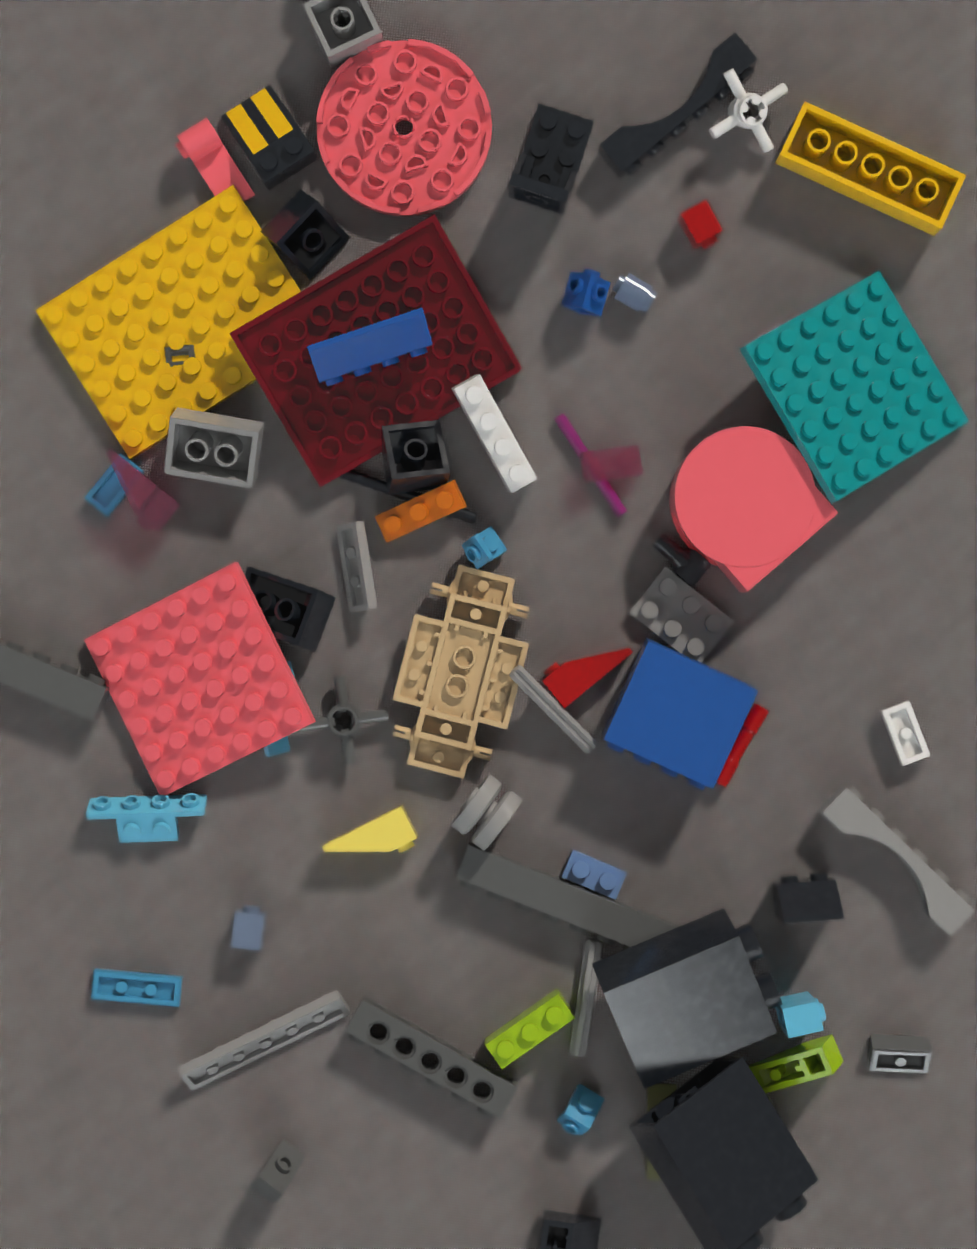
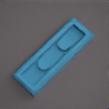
[91,968,183,1007]

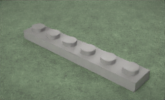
[178,990,351,1091]

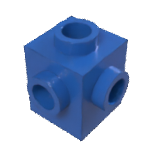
[561,268,610,317]

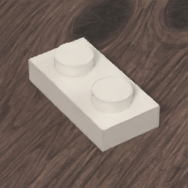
[880,700,931,766]

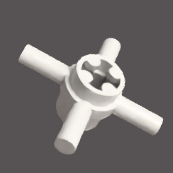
[709,68,789,153]

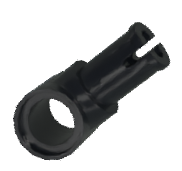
[653,533,711,588]

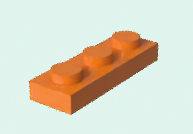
[374,480,467,543]

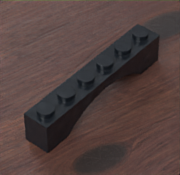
[598,32,758,179]

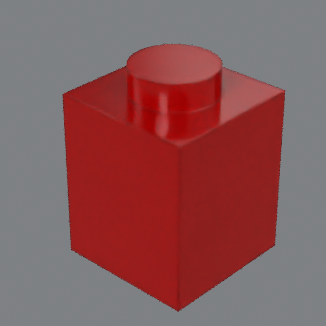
[678,200,723,250]

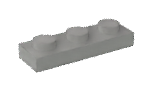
[336,521,377,613]

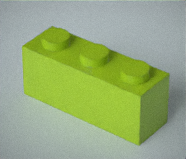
[485,988,575,1069]

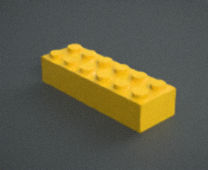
[775,101,966,236]

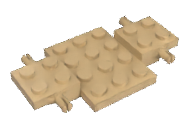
[392,564,529,779]

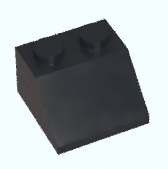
[260,189,350,280]
[381,420,450,494]
[773,872,844,924]

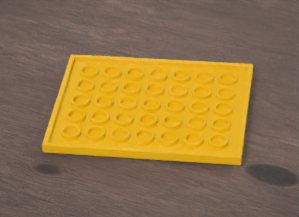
[35,185,301,460]

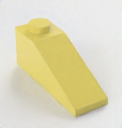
[322,804,418,853]

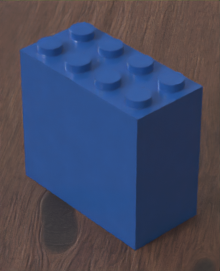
[602,638,758,790]

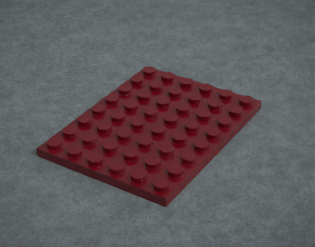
[229,214,523,488]

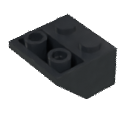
[538,1209,602,1249]

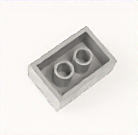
[164,407,264,489]

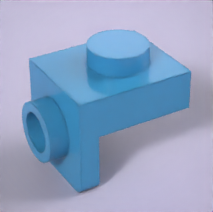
[557,1084,605,1135]

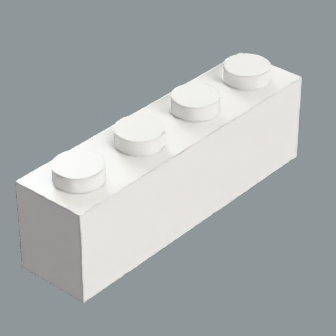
[451,374,537,493]

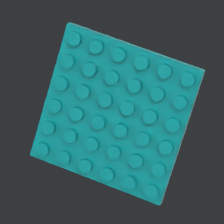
[739,271,969,504]

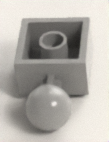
[303,0,383,68]

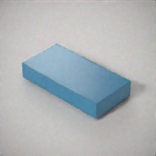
[84,453,145,517]

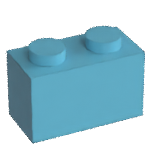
[775,991,826,1038]

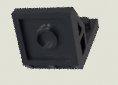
[508,103,594,215]

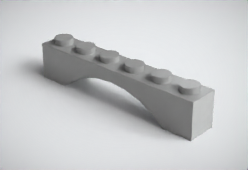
[817,785,975,937]

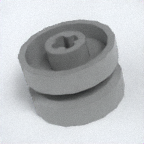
[451,774,523,851]

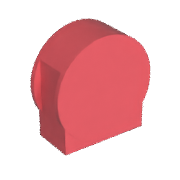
[669,426,838,593]

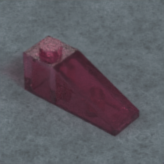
[106,448,181,533]

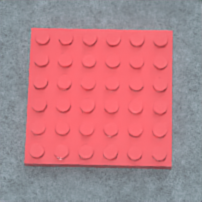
[84,562,316,795]

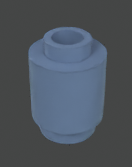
[612,273,658,313]

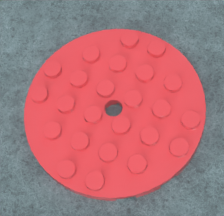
[316,39,492,216]

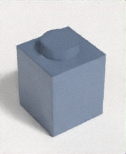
[231,905,267,951]

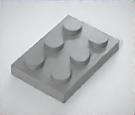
[628,567,734,663]

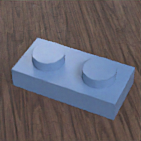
[561,849,627,900]

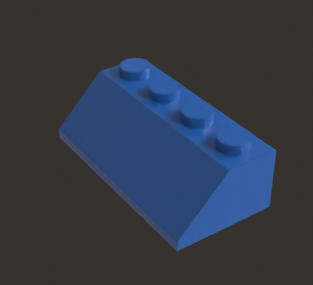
[307,308,433,387]

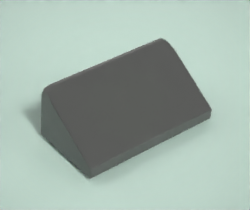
[869,1034,932,1073]

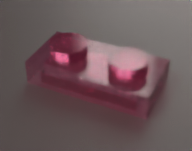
[580,445,643,483]

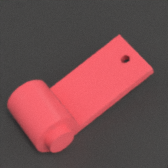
[175,117,255,202]

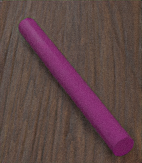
[554,413,627,517]

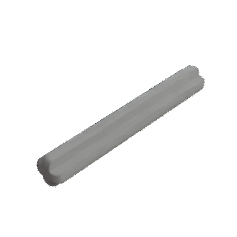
[509,665,597,753]
[569,939,603,1057]

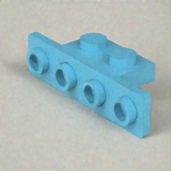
[86,793,207,843]

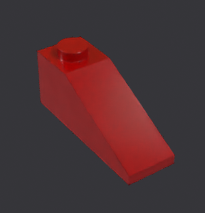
[541,648,633,708]

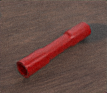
[717,703,770,788]

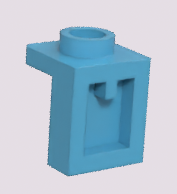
[461,526,507,570]

